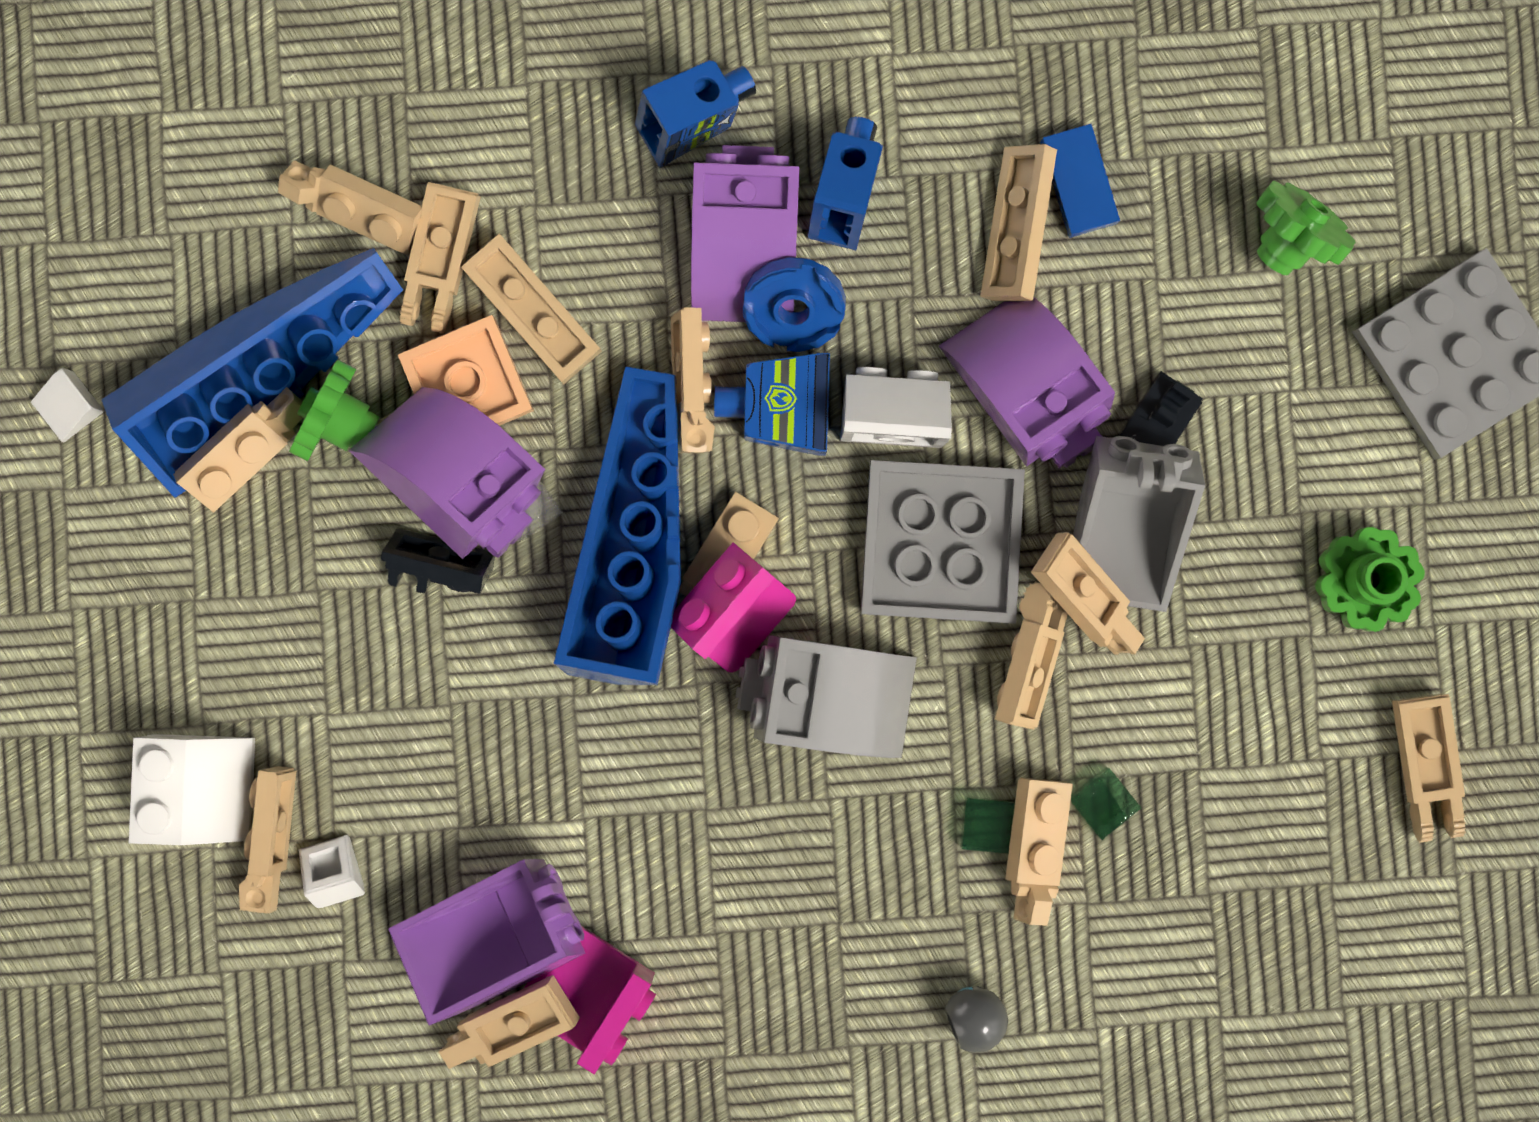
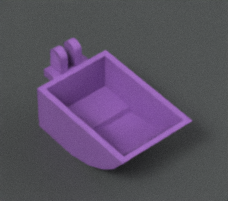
[691,145,799,322]
[939,297,1115,469]
[348,387,545,559]
[388,859,585,1026]

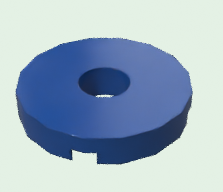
[743,257,846,352]

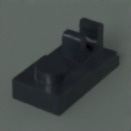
[1117,371,1203,446]
[381,528,495,594]

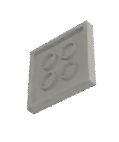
[1352,248,1539,460]
[861,460,1025,624]

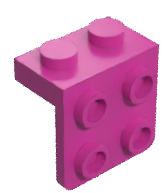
[671,542,796,673]
[524,927,656,1075]

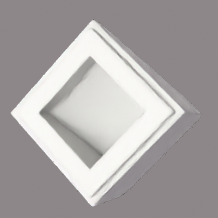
[31,368,104,442]
[298,835,365,908]

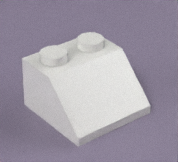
[840,367,952,448]
[129,734,255,845]

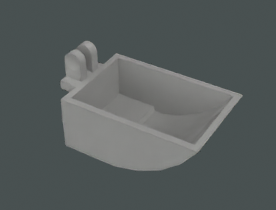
[1073,436,1205,612]
[735,635,917,758]

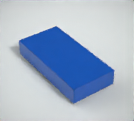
[1040,124,1120,238]

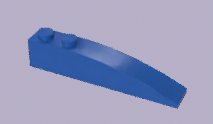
[102,248,403,498]
[554,367,681,685]

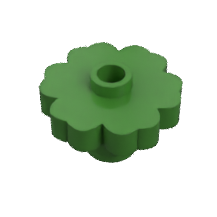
[1256,181,1356,275]
[289,359,380,461]
[1315,527,1425,632]

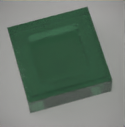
[1070,767,1141,840]
[960,796,1015,854]

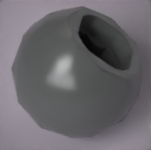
[945,986,1009,1053]

